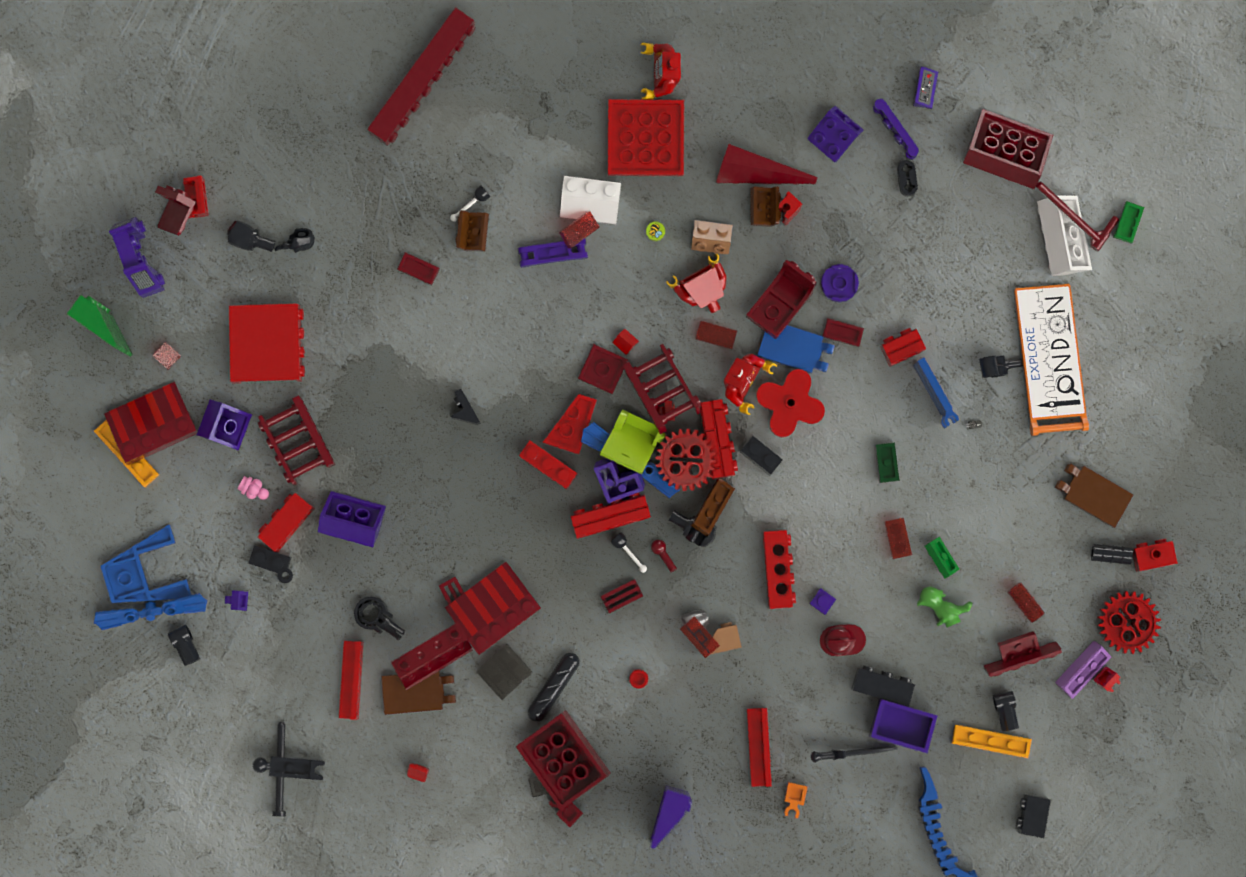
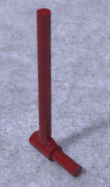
[1036,181,1119,252]

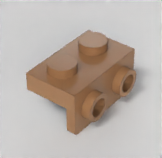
[691,220,733,254]

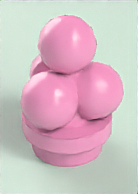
[237,476,269,500]

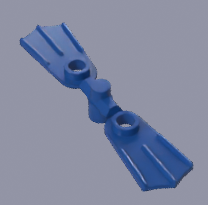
[581,422,680,498]
[94,593,207,630]

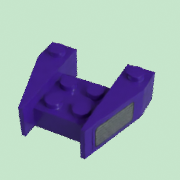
[109,217,166,298]

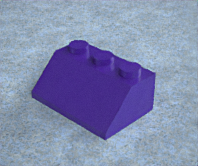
[318,491,386,547]

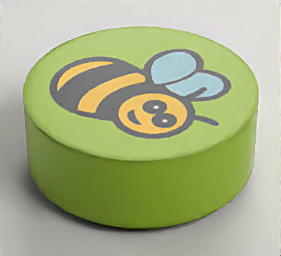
[646,222,665,242]

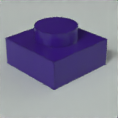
[809,588,836,615]

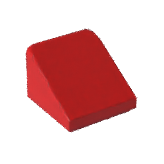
[407,763,430,782]

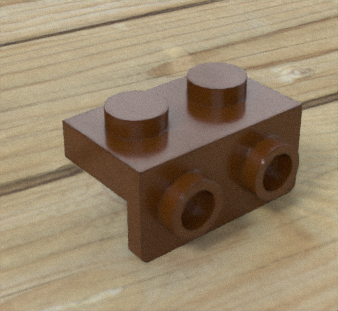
[750,186,781,227]
[456,210,489,252]

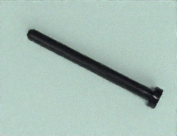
[272,722,286,816]

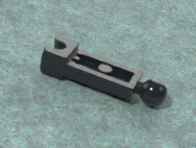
[252,756,325,780]

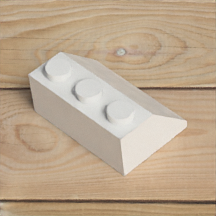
[560,176,621,224]

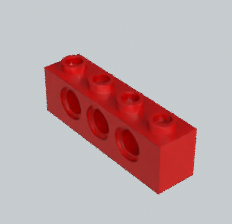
[763,530,796,609]

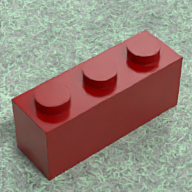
[519,441,578,490]
[258,493,315,552]

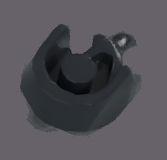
[275,228,315,253]

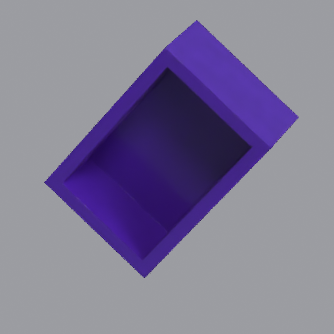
[869,699,938,753]

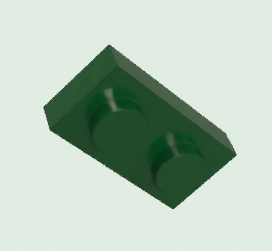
[875,442,900,483]

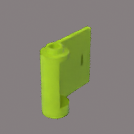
[600,409,666,474]

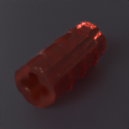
[1007,582,1045,623]

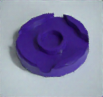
[820,264,859,303]

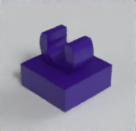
[224,590,248,611]

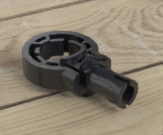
[354,597,405,640]

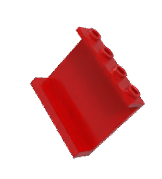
[229,303,305,384]

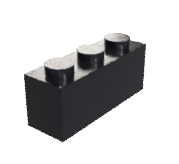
[851,665,915,707]

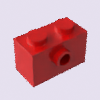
[1133,538,1178,572]

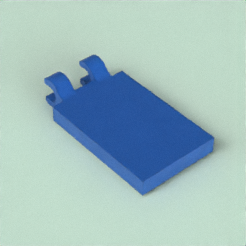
[757,325,835,374]
[913,358,959,428]

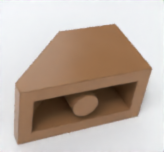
[702,622,742,656]

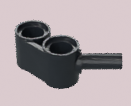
[979,356,1023,378]

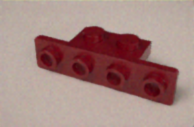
[984,631,1062,677]

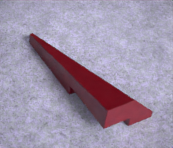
[716,144,818,185]

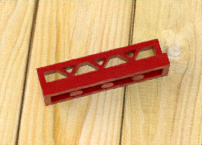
[339,641,364,720]
[747,708,772,787]

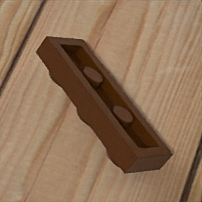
[691,478,735,536]

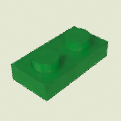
[925,536,960,579]

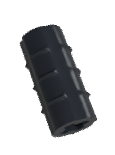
[1091,544,1133,565]

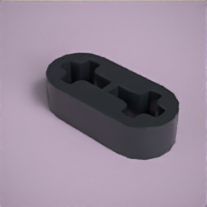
[897,160,918,197]

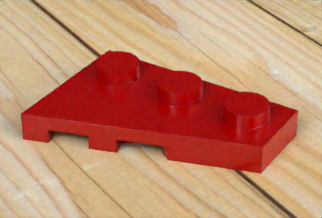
[543,394,597,455]

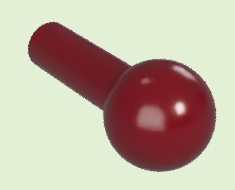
[651,539,677,573]

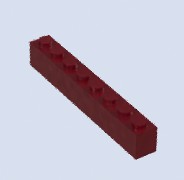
[367,7,476,146]

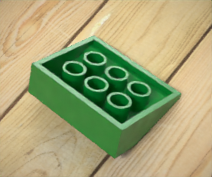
[67,295,133,357]

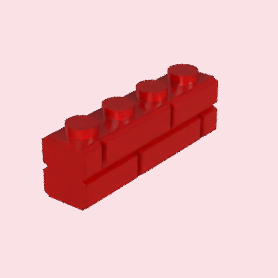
[700,399,738,480]
[571,493,651,539]

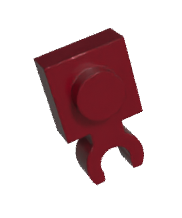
[549,801,584,828]

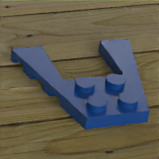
[100,524,192,603]

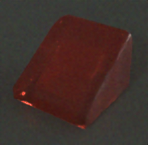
[152,342,181,370]

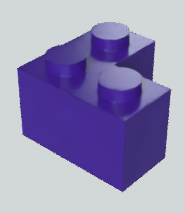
[594,458,645,503]

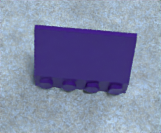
[650,785,692,849]

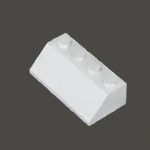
[1037,196,1092,276]

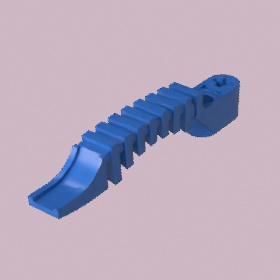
[918,766,978,877]

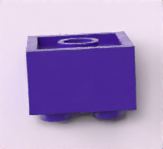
[196,399,252,450]

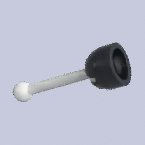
[450,185,491,222]
[610,532,647,573]

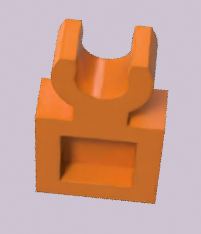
[784,782,808,818]

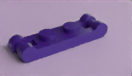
[873,99,919,160]
[518,239,588,268]

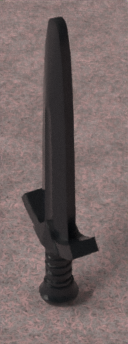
[810,747,897,763]

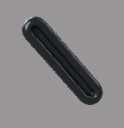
[528,653,580,722]

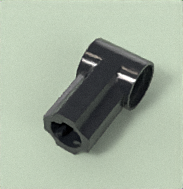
[168,624,200,666]
[993,691,1019,732]

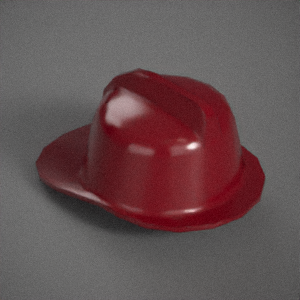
[820,624,866,656]

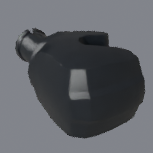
[227,220,276,252]
[668,510,717,547]

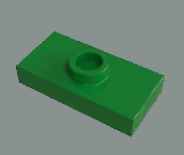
[1113,201,1145,244]

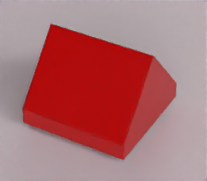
[612,329,639,355]

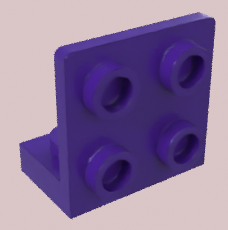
[807,106,864,162]

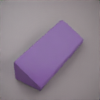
[1055,641,1111,699]

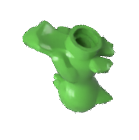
[917,587,973,628]

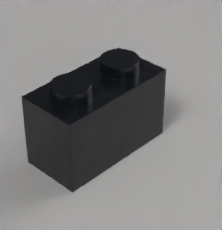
[740,436,783,476]
[1016,794,1051,838]

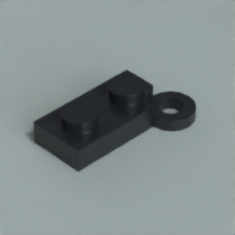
[248,545,293,583]

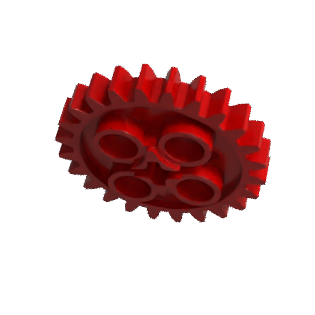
[655,428,718,491]
[1097,591,1161,654]

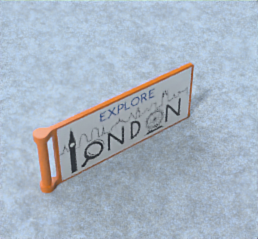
[1014,284,1089,436]

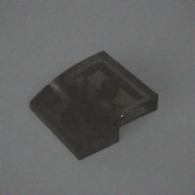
[476,644,533,700]

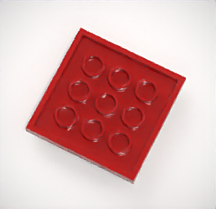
[608,99,684,176]

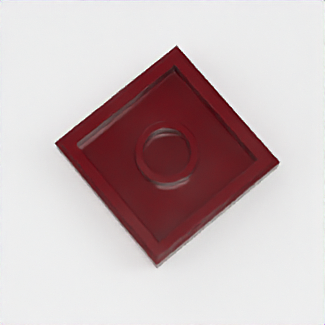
[578,344,628,395]

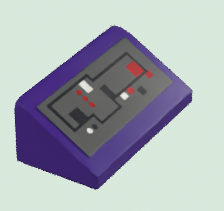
[913,67,938,109]

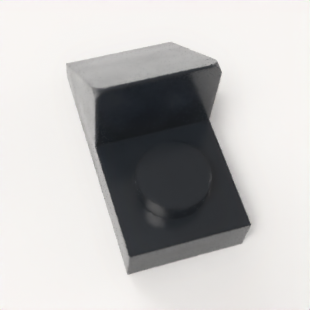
[450,389,481,425]

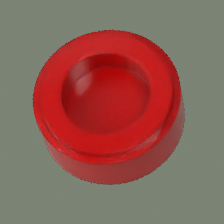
[629,669,648,689]

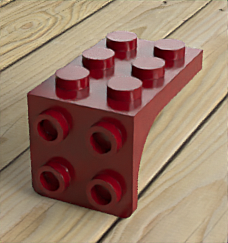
[746,260,817,339]

